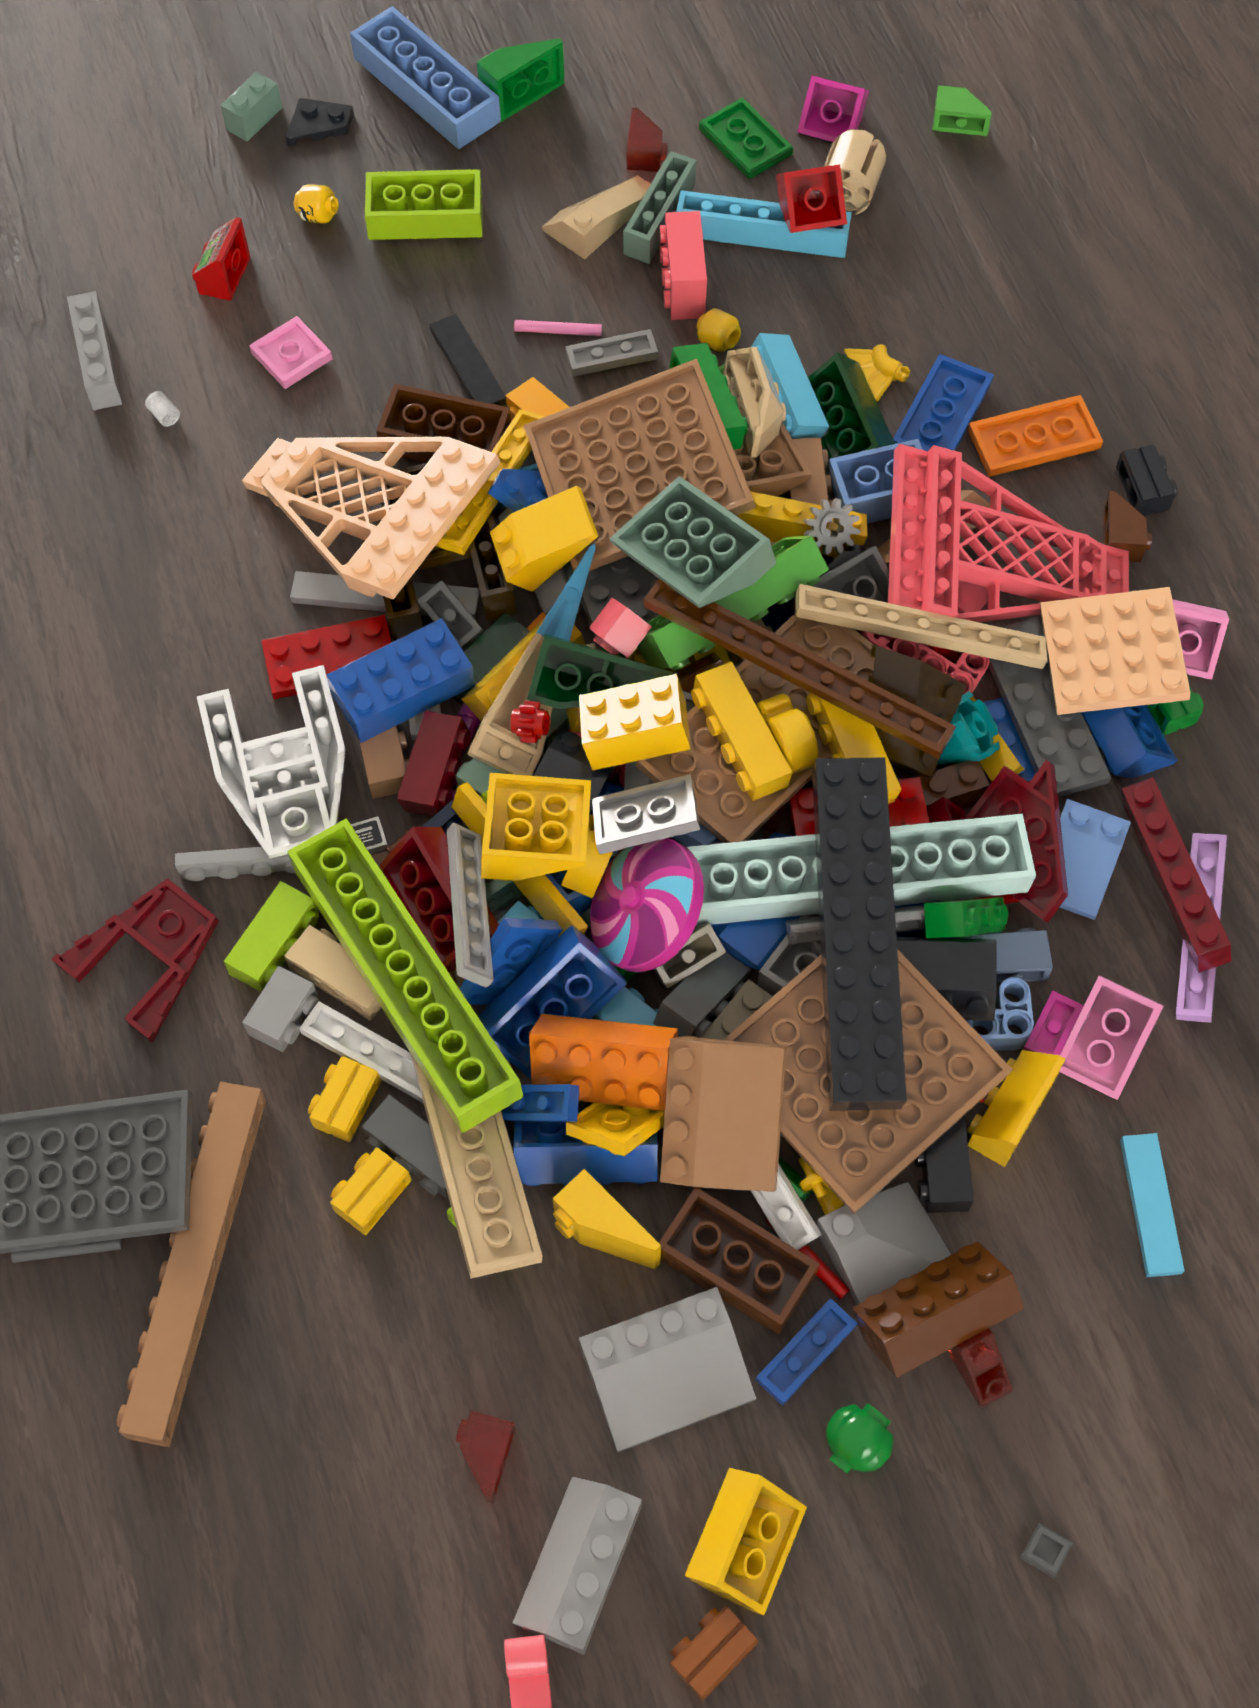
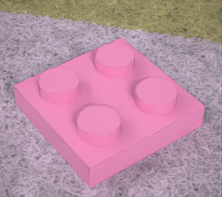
[249,316,333,389]

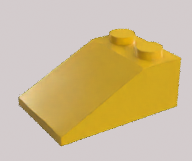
[490,486,599,592]
[553,1169,661,1269]

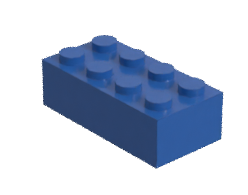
[326,618,475,743]

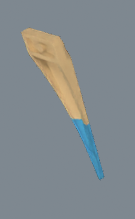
[467,544,596,776]

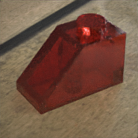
[627,107,668,172]
[456,1410,516,1503]

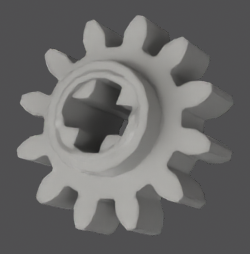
[803,498,860,555]

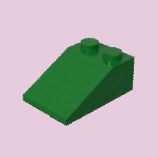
[477,38,565,122]

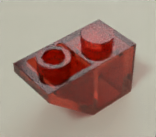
[948,1328,1013,1408]

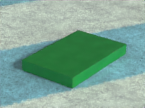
[698,97,794,180]

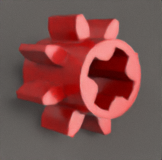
[510,701,550,743]

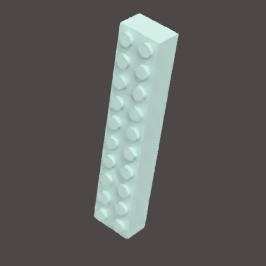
[687,814,1036,926]

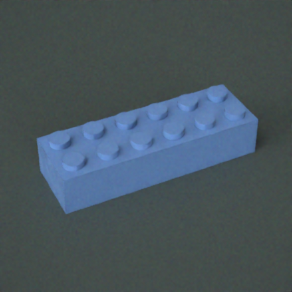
[350,6,501,149]

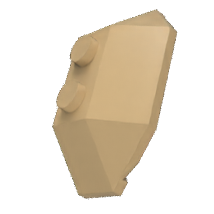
[723,347,786,458]

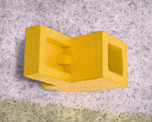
[561,814,613,898]

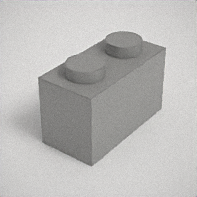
[242,966,319,1052]

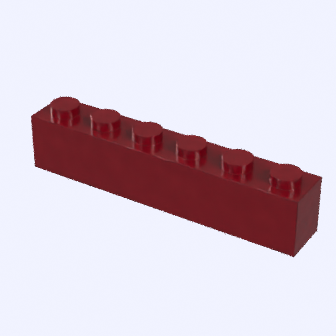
[1122,778,1231,973]

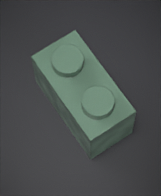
[220,72,282,142]

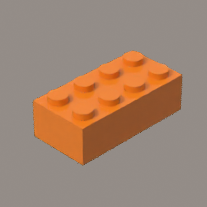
[529,1014,678,1111]

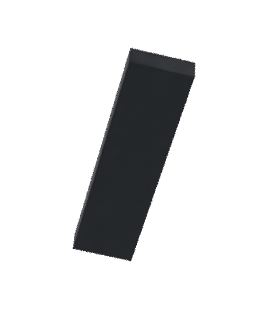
[430,314,507,406]

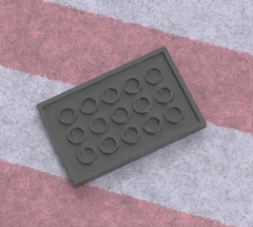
[0,1090,193,1254]

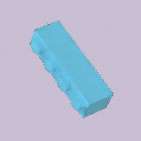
[751,333,829,439]

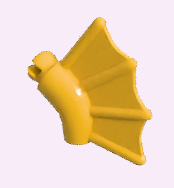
[844,344,910,402]

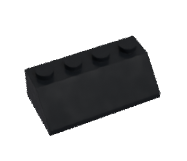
[897,937,997,1021]

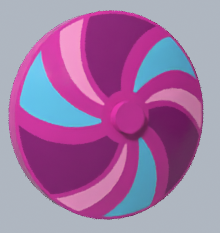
[590,838,704,972]

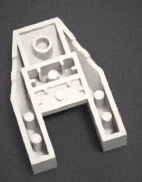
[197,665,346,858]

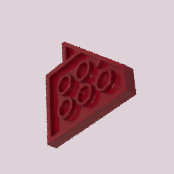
[966,760,1068,922]

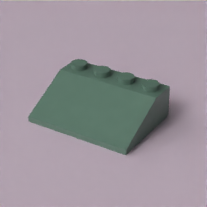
[609,476,776,608]

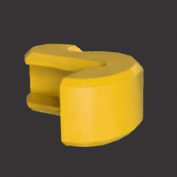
[756,693,818,774]

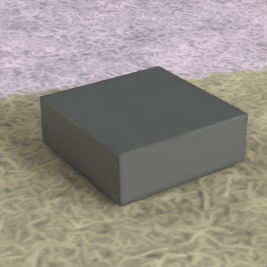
[1020,1523,1073,1579]

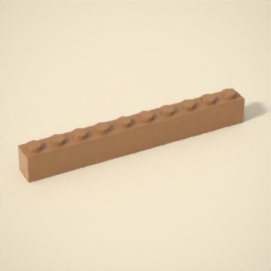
[117,1081,266,1448]

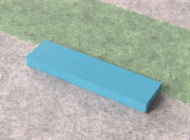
[1120,1133,1185,1277]

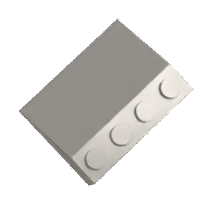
[579,1287,756,1452]

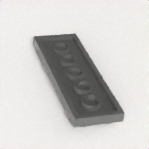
[988,617,1111,797]

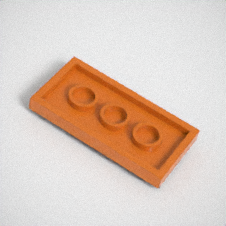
[968,395,1103,477]

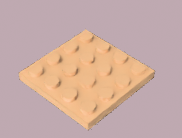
[1040,587,1191,715]

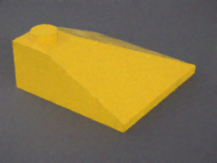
[481,773,591,881]

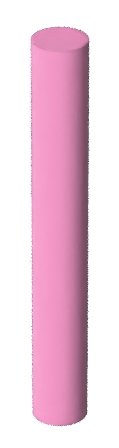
[514,320,602,336]

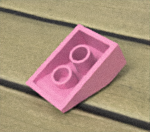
[1060,976,1164,1100]

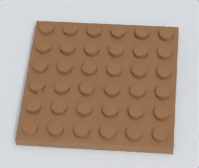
[524,359,756,571]
[723,949,1013,1214]

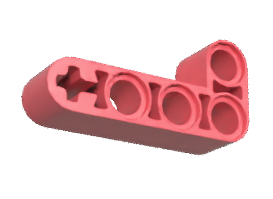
[861,631,990,694]
[504,1634,552,1708]

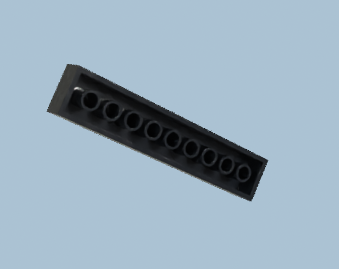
[812,757,907,1111]

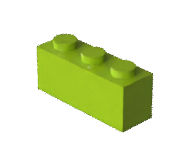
[224,881,319,992]

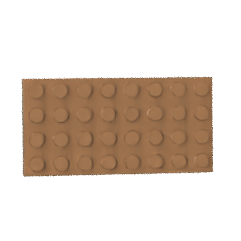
[635,614,875,843]

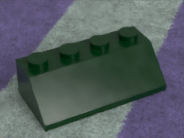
[808,352,895,472]

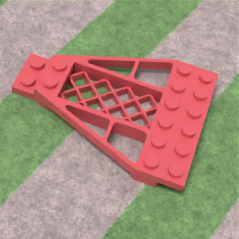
[888,444,1129,623]

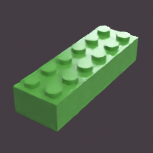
[637,535,829,671]

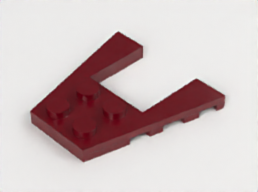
[52,878,219,1042]

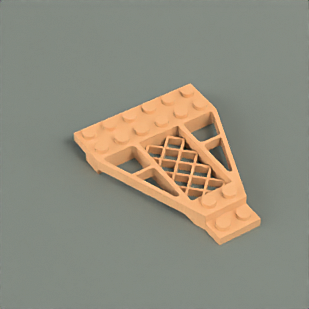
[242,437,500,600]

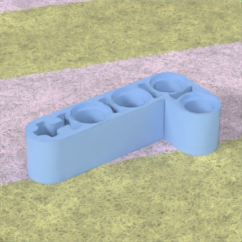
[966,977,1034,1051]

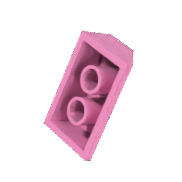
[1172,599,1229,680]

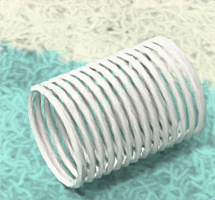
[145,391,180,427]

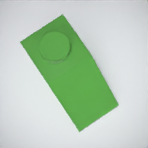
[932,85,992,136]

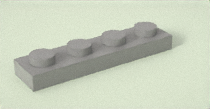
[175,847,295,881]

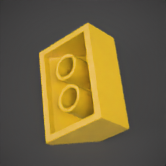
[967,1050,1066,1167]
[685,1468,807,1616]

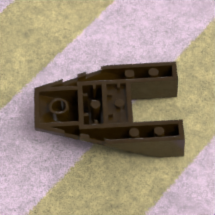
[376,463,518,641]

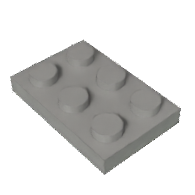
[592,774,700,854]

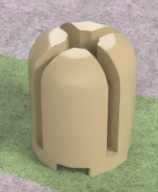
[824,129,886,215]

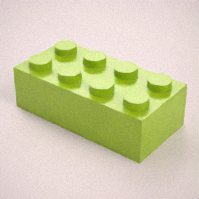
[365,169,482,240]

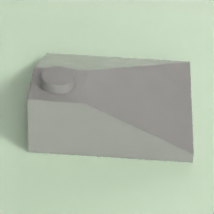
[817,1182,951,1305]

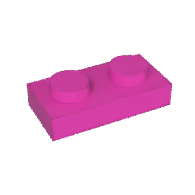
[1023,990,1084,1055]

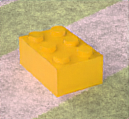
[579,674,691,770]

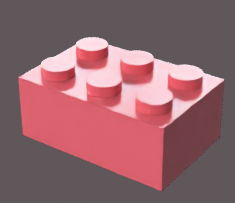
[659,211,707,320]

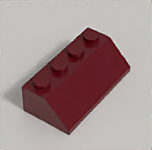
[378,827,499,972]

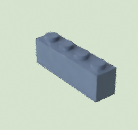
[919,928,1053,984]

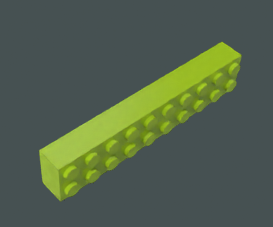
[287,818,523,1134]

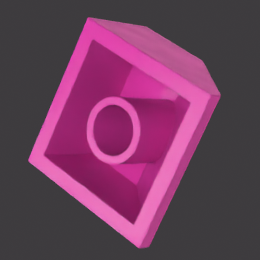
[797,75,869,142]

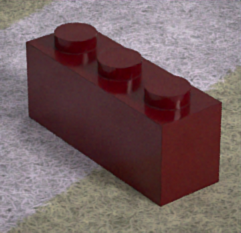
[397,711,471,817]

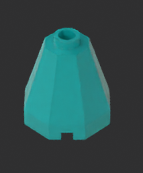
[937,691,1000,765]

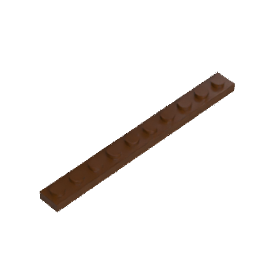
[644,579,956,758]

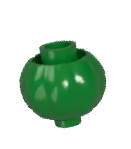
[826,1403,894,1474]

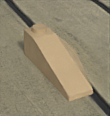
[542,176,651,259]

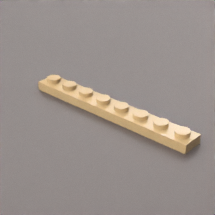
[795,584,1047,669]

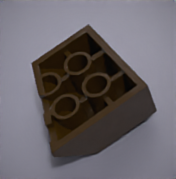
[868,645,966,778]

